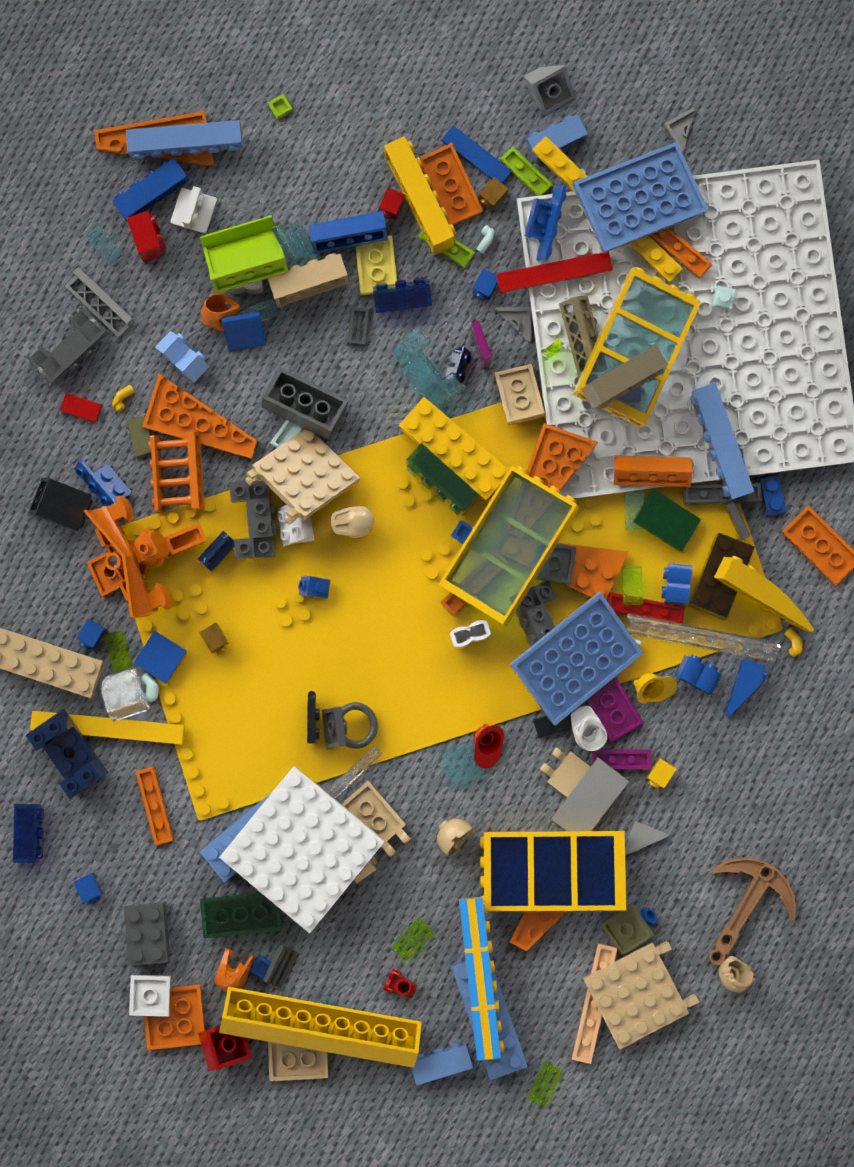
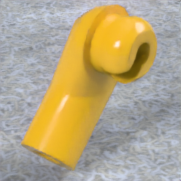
[112,385,134,412]
[784,627,803,657]

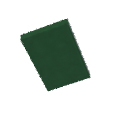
[632,489,701,552]

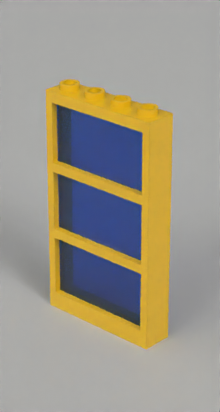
[480,831,626,912]

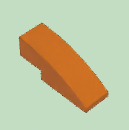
[164,523,207,561]

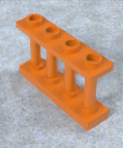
[148,432,205,513]

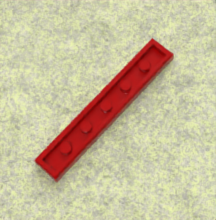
[496,252,613,293]

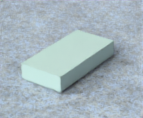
[270,420,304,448]

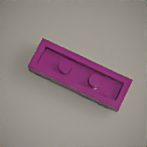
[592,749,651,769]

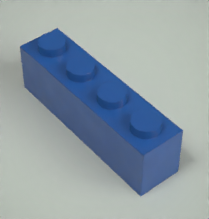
[112,158,189,223]
[308,211,388,254]

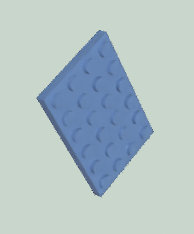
[572,142,708,254]
[509,592,644,725]

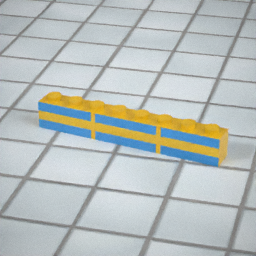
[459,897,504,1061]

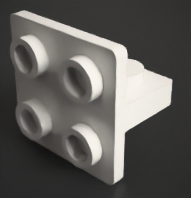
[170,186,217,234]
[277,505,314,546]

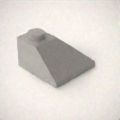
[523,65,576,116]

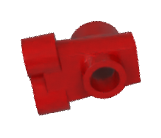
[383,968,418,998]

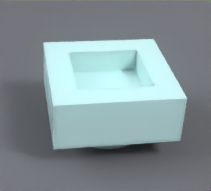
[712,286,736,309]

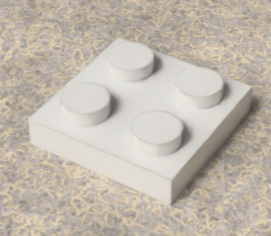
[129,975,171,1017]

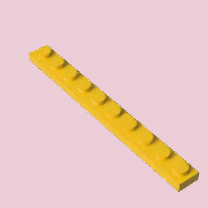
[532,136,683,284]

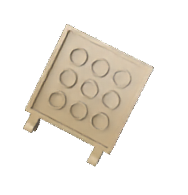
[245,429,360,525]
[583,941,699,1050]

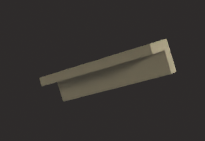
[559,296,607,377]

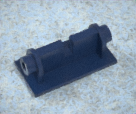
[444,347,471,388]
[198,531,234,572]

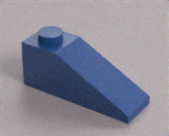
[724,659,767,716]

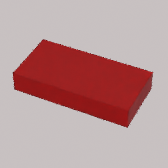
[60,393,102,423]

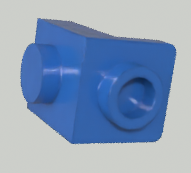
[298,576,330,599]

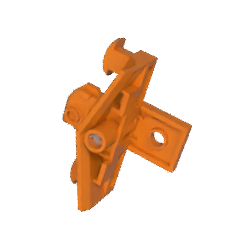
[84,496,172,619]

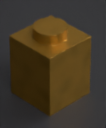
[479,177,508,210]
[199,623,229,654]

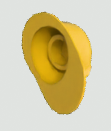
[633,673,677,703]

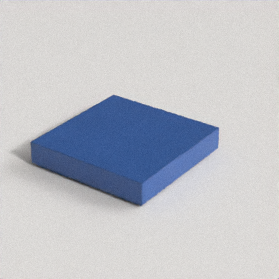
[222,312,266,351]
[134,630,187,684]

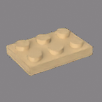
[495,364,545,425]
[268,1042,329,1081]

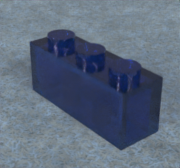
[372,277,432,313]
[13,804,44,863]

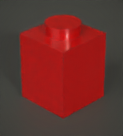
[379,187,405,220]

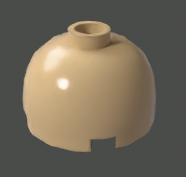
[437,819,475,857]

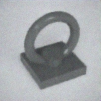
[322,702,378,749]

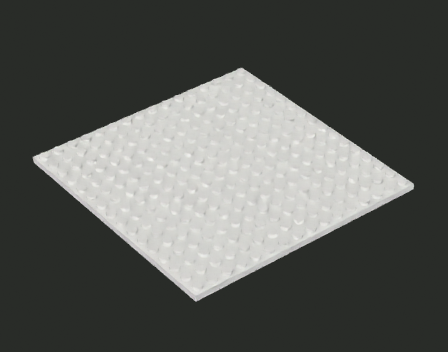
[517,160,854,499]

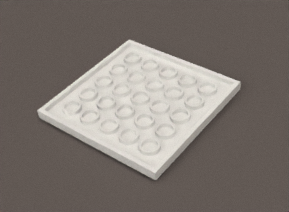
[219,766,385,933]

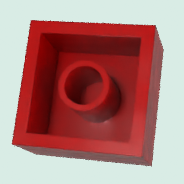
[127,211,166,262]
[198,1026,252,1071]

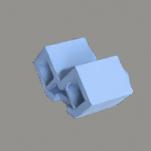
[155,331,210,383]

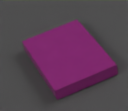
[471,321,491,370]
[586,676,644,743]

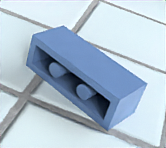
[526,114,588,164]
[411,1041,473,1085]

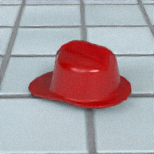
[473,724,505,769]

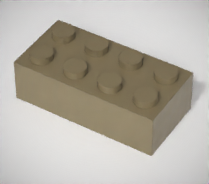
[581,344,668,409]

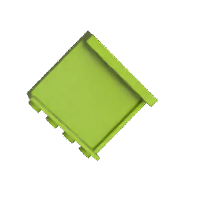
[199,215,289,294]

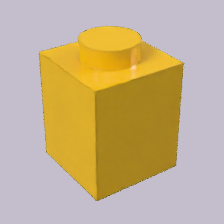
[646,758,677,790]

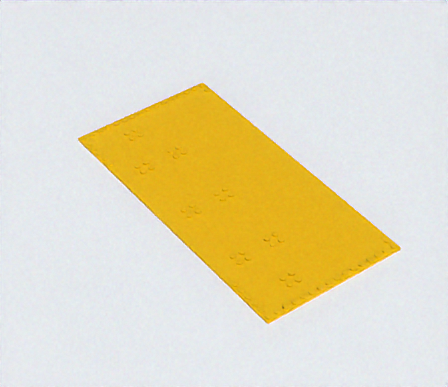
[121,389,783,821]

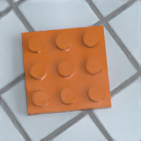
[144,984,205,1050]

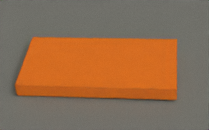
[419,143,484,226]
[781,505,854,586]

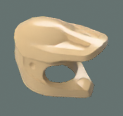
[331,506,374,538]

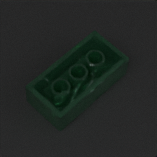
[406,443,479,516]
[200,892,283,938]

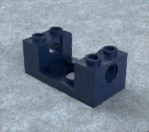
[26,709,108,799]

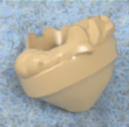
[719,956,755,993]

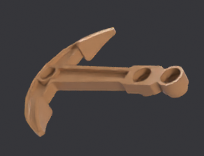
[708,857,796,965]

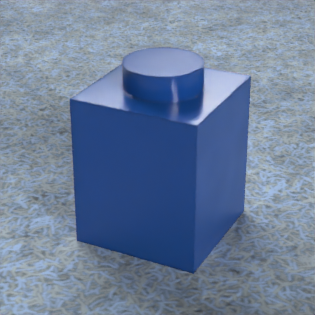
[472,269,498,301]
[76,619,107,650]
[73,873,104,904]

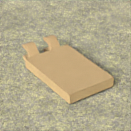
[540,748,590,797]
[341,781,411,857]

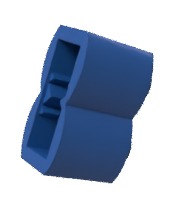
[661,563,692,605]
[675,654,721,695]

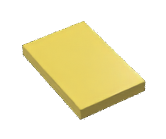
[356,235,398,295]

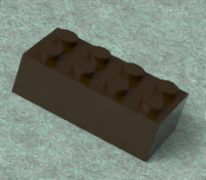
[688,533,755,620]

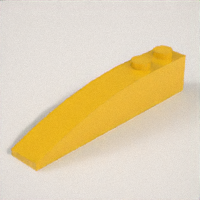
[714,556,814,632]

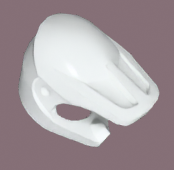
[570,706,607,751]

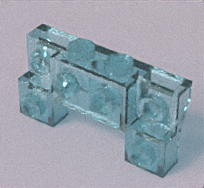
[391,327,466,410]

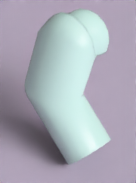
[476,225,495,254]
[141,672,159,702]

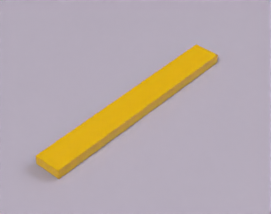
[30,711,185,745]

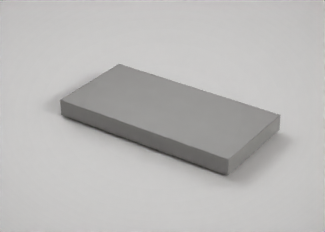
[551,757,629,842]

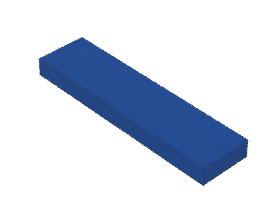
[441,125,512,184]

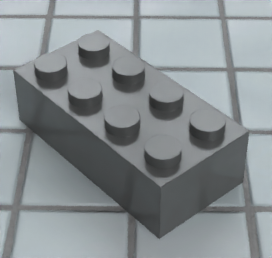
[262,367,348,441]

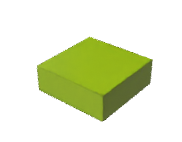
[268,94,293,120]

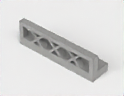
[65,267,135,338]

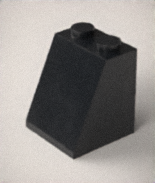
[28,478,92,531]

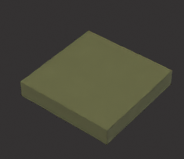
[600,903,655,956]

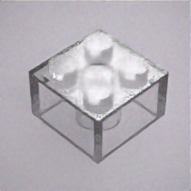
[99,667,150,722]

